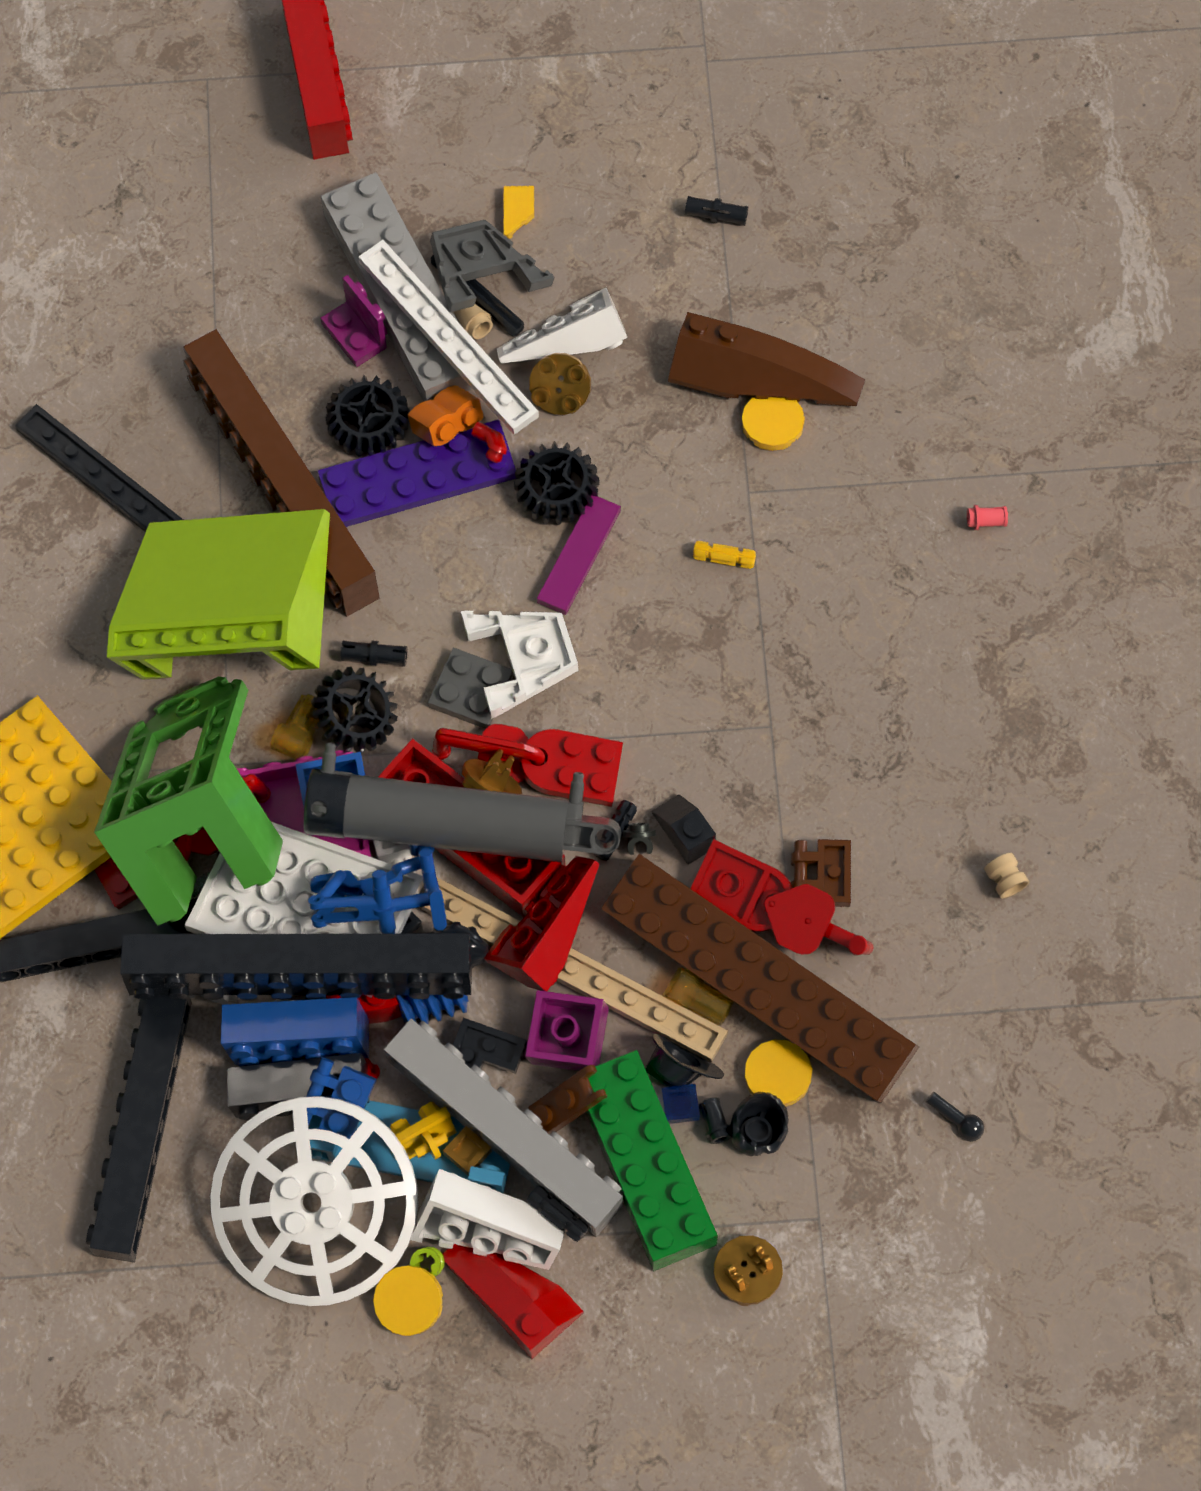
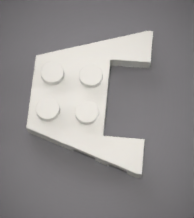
[461,611,578,718]

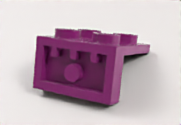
[320,274,388,368]

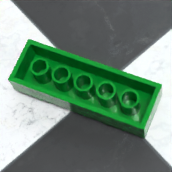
[586,1050,718,1272]

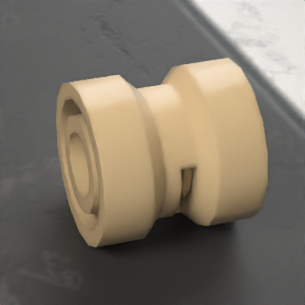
[984,853,1030,899]

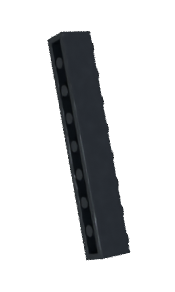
[86,995,192,1263]

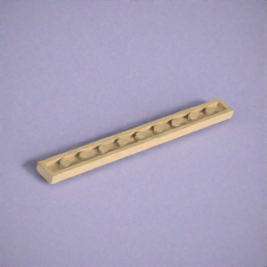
[419,877,728,1063]

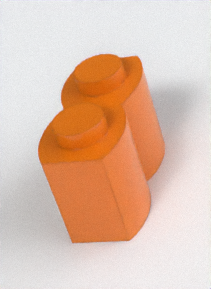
[408,385,484,446]

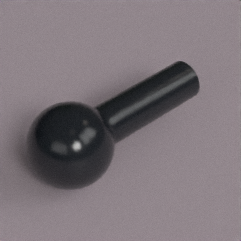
[926,1092,984,1142]

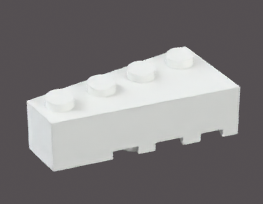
[411,1169,565,1270]

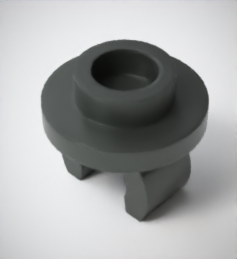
[623,823,656,855]

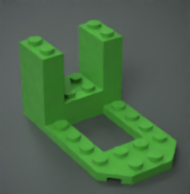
[94,676,283,925]

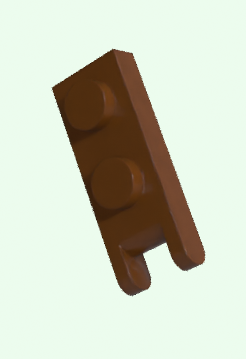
[528,1065,607,1135]

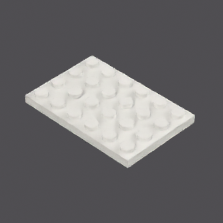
[185,822,423,998]

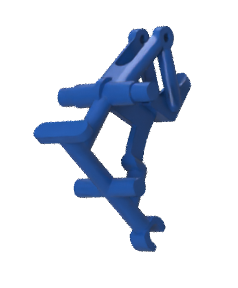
[308,845,447,934]

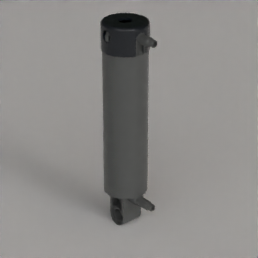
[303,743,621,863]

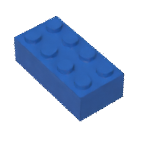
[221,997,369,1067]

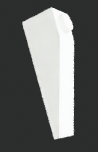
[497,288,627,363]

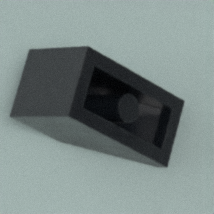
[652,794,716,865]

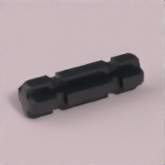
[593,800,637,861]
[527,1186,589,1242]

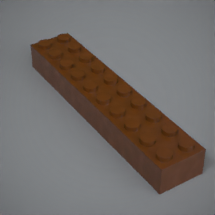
[183,329,380,617]
[601,854,919,1103]

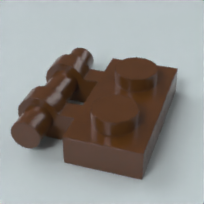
[791,839,851,907]

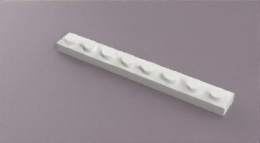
[358,240,539,435]

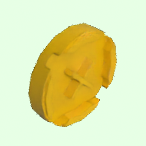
[742,396,805,451]
[744,1039,812,1106]
[373,1265,443,1336]

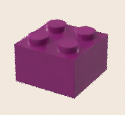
[525,990,609,1071]

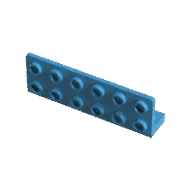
[309,1100,510,1194]

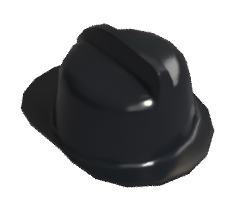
[646,1034,724,1088]

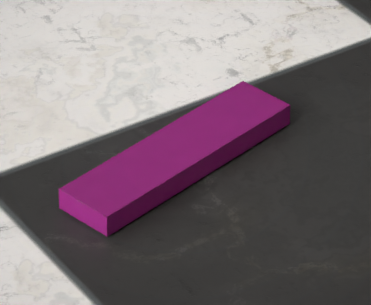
[537,496,621,615]

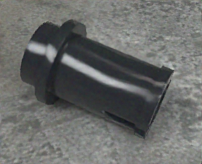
[698,1098,731,1144]

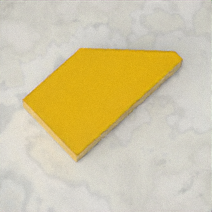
[504,186,534,239]

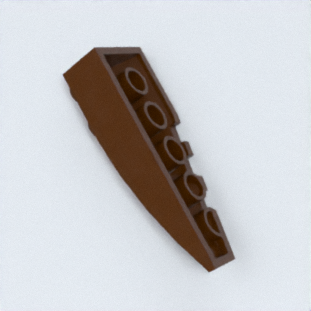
[668,312,865,407]

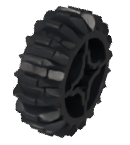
[325,375,410,457]
[514,441,600,525]
[310,666,398,754]

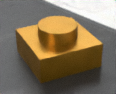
[443,1126,492,1176]

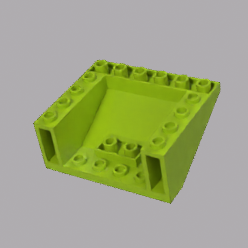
[107,509,330,680]

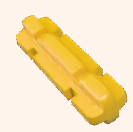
[693,541,756,569]

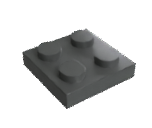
[428,647,513,729]

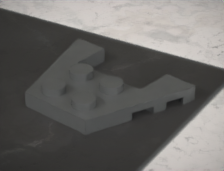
[430,220,555,312]

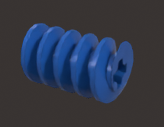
[395,995,469,1024]

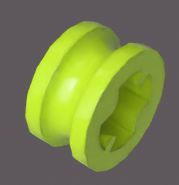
[410,1246,445,1277]

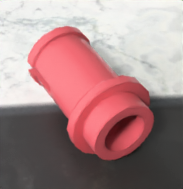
[967,505,1008,530]

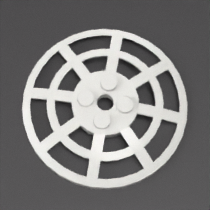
[210,1096,418,1306]

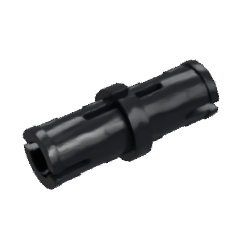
[685,196,749,226]
[341,640,408,667]

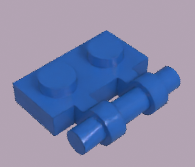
[306,1057,377,1139]

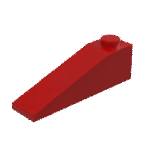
[484,856,599,991]
[443,1244,584,1359]

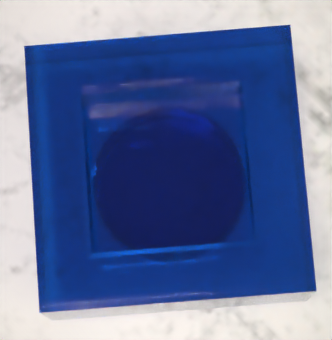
[661,1084,700,1124]

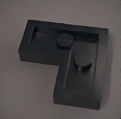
[453,1017,528,1074]

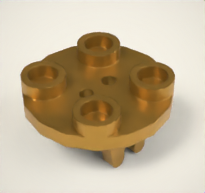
[529,353,591,415]
[462,749,522,794]
[714,1235,783,1306]

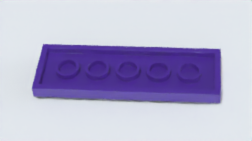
[318,419,516,527]

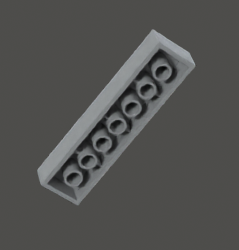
[321,172,472,401]
[384,1019,623,1237]

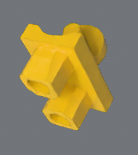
[390,1102,457,1160]

